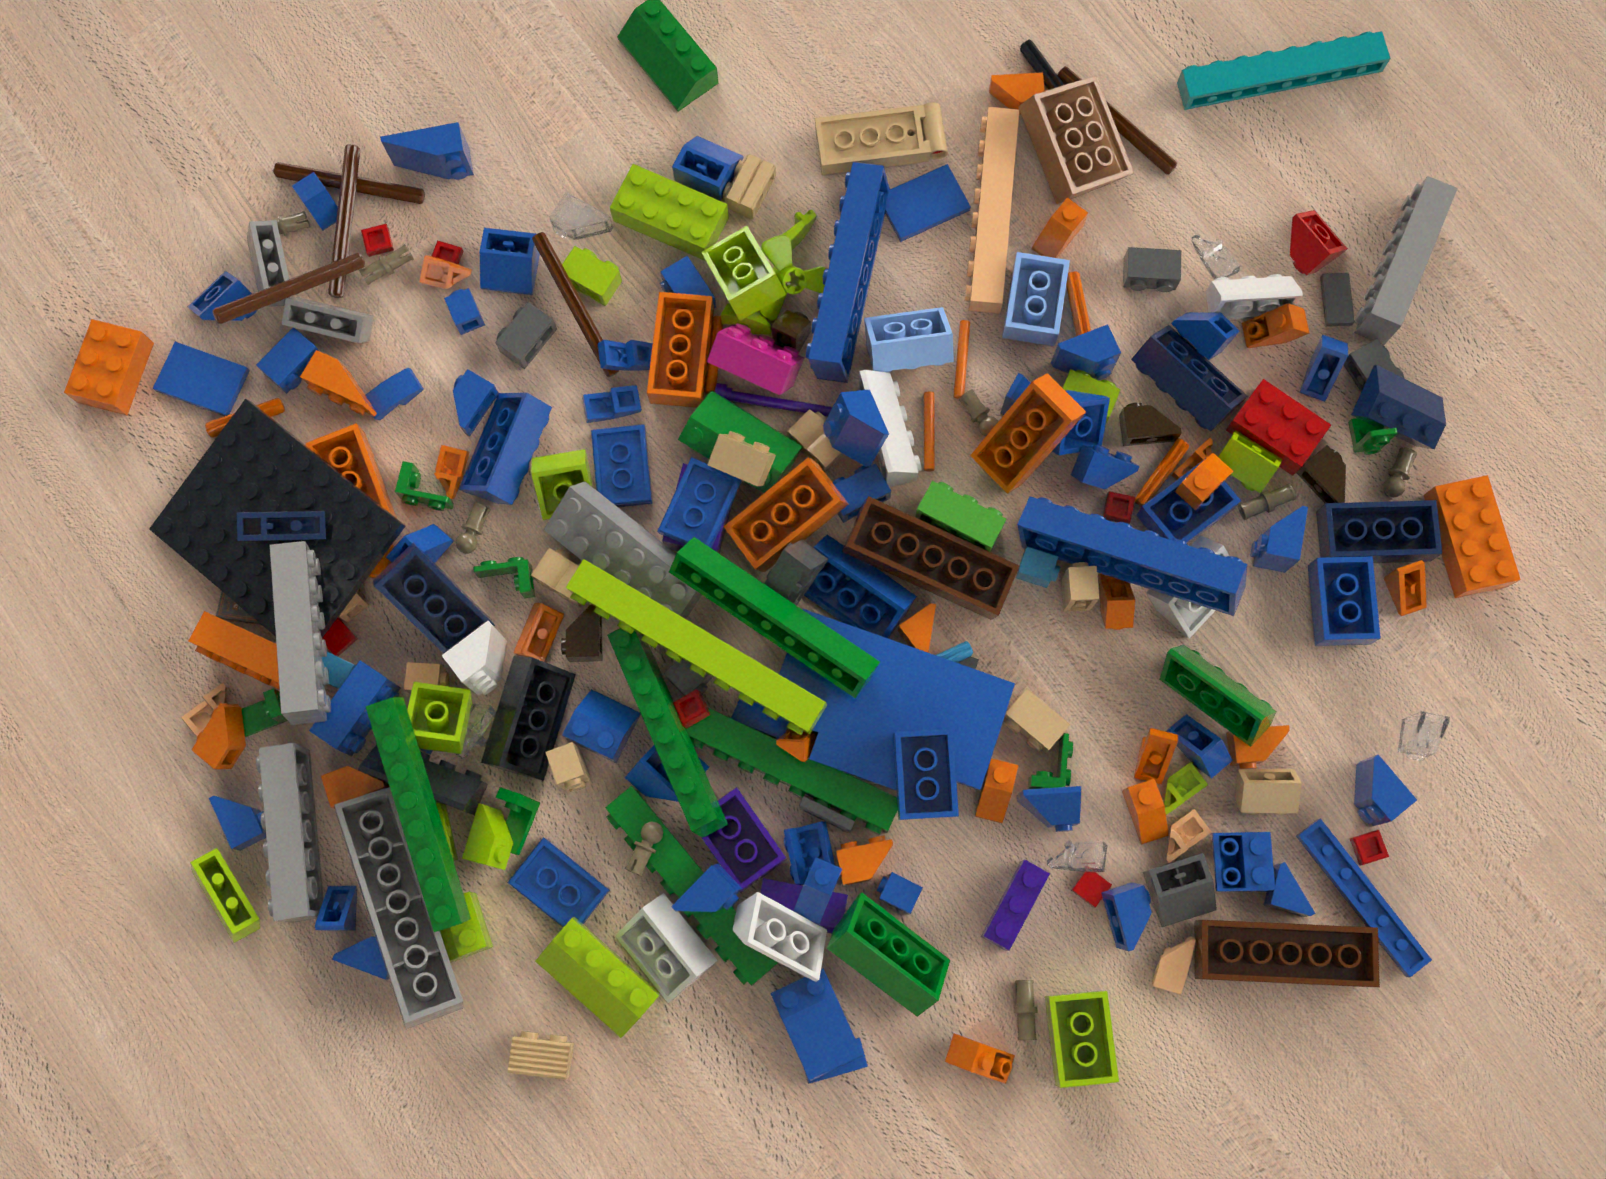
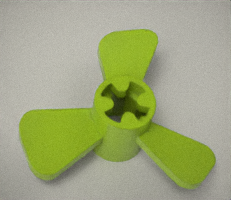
[759,235,826,321]

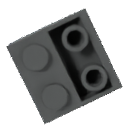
[1142,853,1217,927]

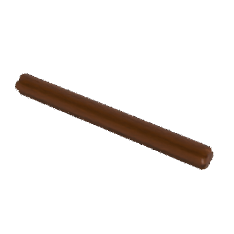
[1058,66,1177,175]
[328,144,361,298]
[273,162,425,204]
[532,232,619,377]
[213,253,365,324]

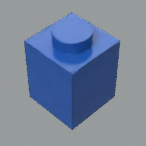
[444,288,485,335]
[876,872,923,914]

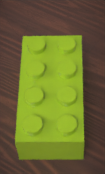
[610,164,729,261]

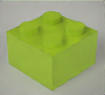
[407,682,472,754]

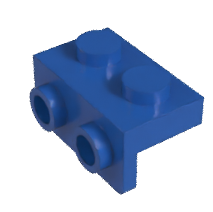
[784,821,835,885]

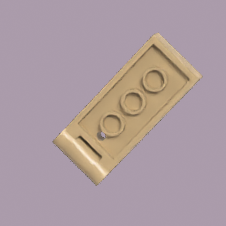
[815,102,948,175]

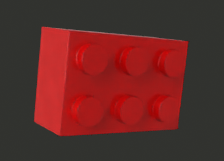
[1226,379,1331,476]

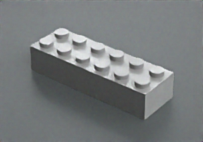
[1354,176,1458,345]
[544,482,702,619]
[270,541,331,725]
[256,743,324,923]

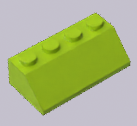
[535,917,660,1038]

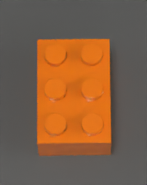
[64,319,154,416]

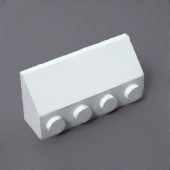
[858,370,922,487]

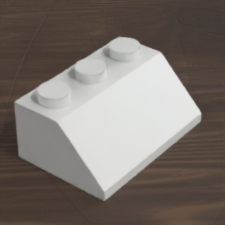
[1206,274,1303,320]
[1146,535,1229,638]
[442,621,507,696]
[733,892,827,982]
[615,893,718,1003]

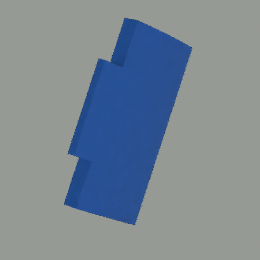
[778,609,1015,791]

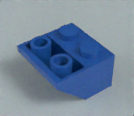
[672,136,744,201]
[479,228,540,295]
[1212,832,1275,892]

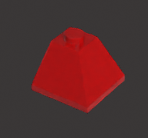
[1290,210,1348,276]

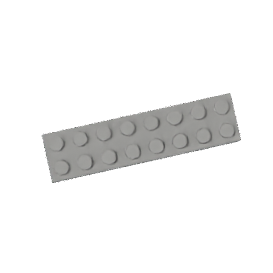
[334,787,463,1030]

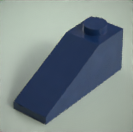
[237,511,326,541]

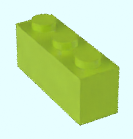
[190,848,260,943]

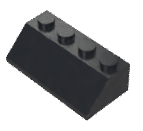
[480,656,576,781]
[358,744,488,816]

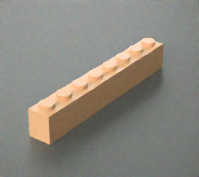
[964,107,1019,314]

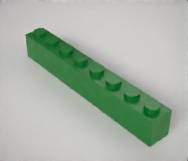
[669,537,880,698]
[607,628,728,838]
[365,697,471,932]
[686,707,898,835]
[605,785,778,986]

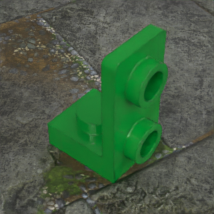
[1348,418,1398,455]
[395,461,454,511]
[473,557,535,599]
[241,688,288,737]
[1028,733,1073,789]
[496,787,540,856]

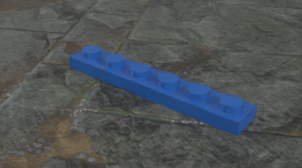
[1296,818,1432,977]

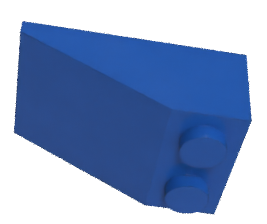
[380,122,474,180]
[770,968,863,1081]

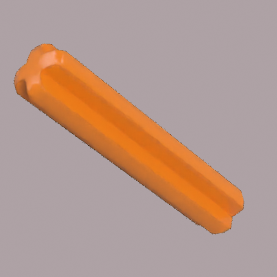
[1066,271,1091,336]
[205,398,285,438]
[1135,438,1189,507]

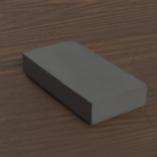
[1320,273,1355,327]
[799,796,855,833]

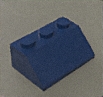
[1351,365,1446,450]

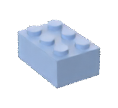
[1002,252,1070,346]
[864,307,954,373]

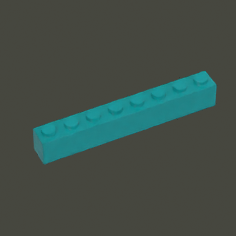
[1177,31,1391,110]

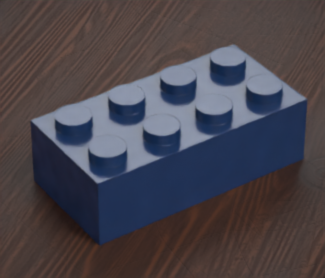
[1316,500,1442,563]
[373,542,495,654]

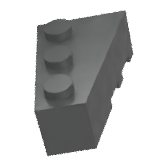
[764,539,828,606]

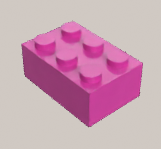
[707,324,805,395]

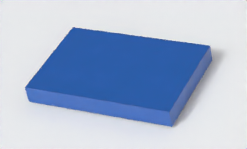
[885,164,971,242]
[153,341,250,416]
[591,424,653,507]
[658,457,742,548]
[507,837,610,927]

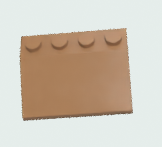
[1018,76,1134,204]

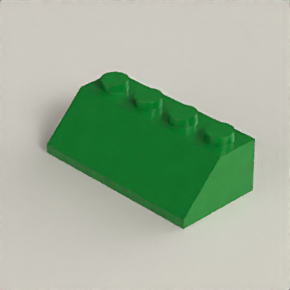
[617,0,719,112]
[678,391,803,493]
[1159,645,1277,747]
[827,892,950,1017]

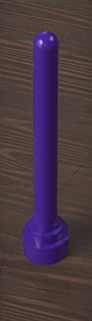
[715,383,832,417]

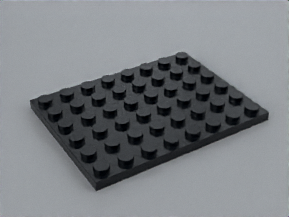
[149,399,406,638]

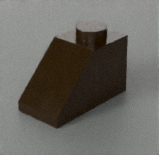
[772,310,811,352]
[1119,402,1182,446]
[1296,445,1346,503]
[561,604,603,662]

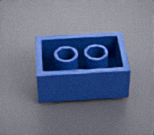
[1136,459,1241,544]
[1308,556,1381,646]
[309,660,401,757]
[893,728,959,820]

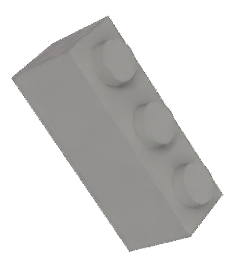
[247,220,290,307]
[282,297,374,343]

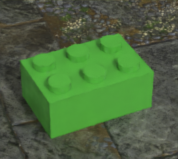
[915,481,1006,552]

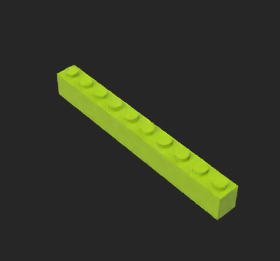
[566,559,827,735]

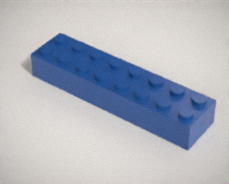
[806,162,890,383]
[1017,496,1247,616]

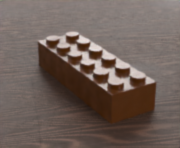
[842,496,1020,620]
[1194,920,1380,988]

